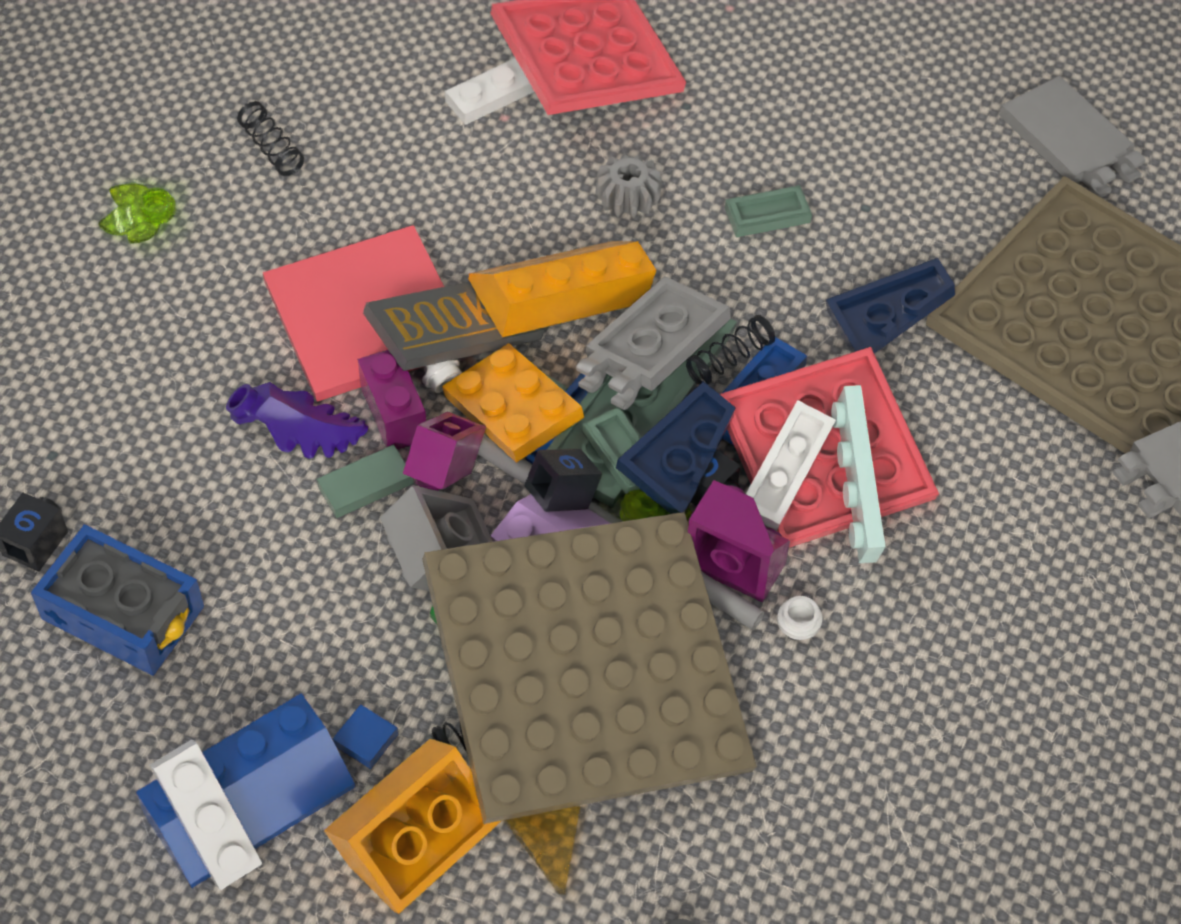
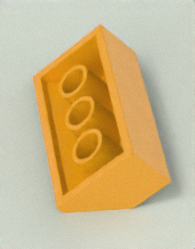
[468,241,656,338]

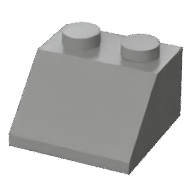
[380,485,493,591]

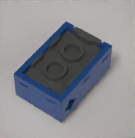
[31,524,204,676]

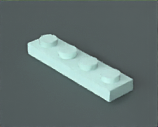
[831,385,886,563]

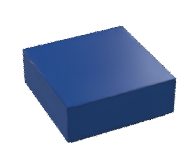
[332,704,399,769]

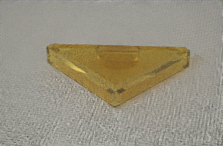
[503,806,580,895]

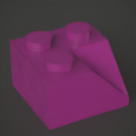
[688,480,790,603]

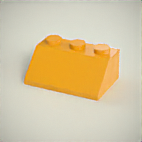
[324,739,501,914]

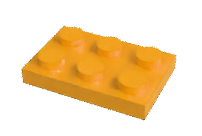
[442,343,585,463]

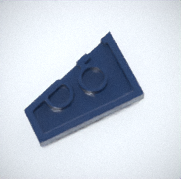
[826,258,955,353]
[616,381,736,514]

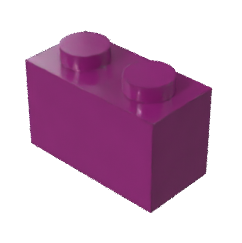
[357,350,426,450]
[403,412,486,491]

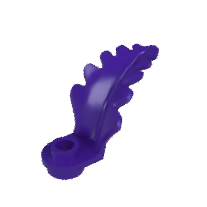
[226,382,369,459]

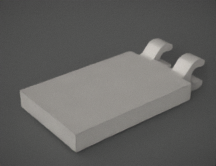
[999,75,1146,198]
[576,276,730,410]
[1113,421,1181,518]

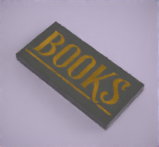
[363,282,545,371]

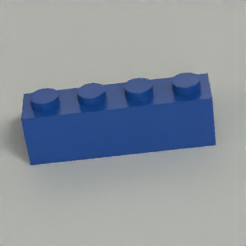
[136,693,355,889]

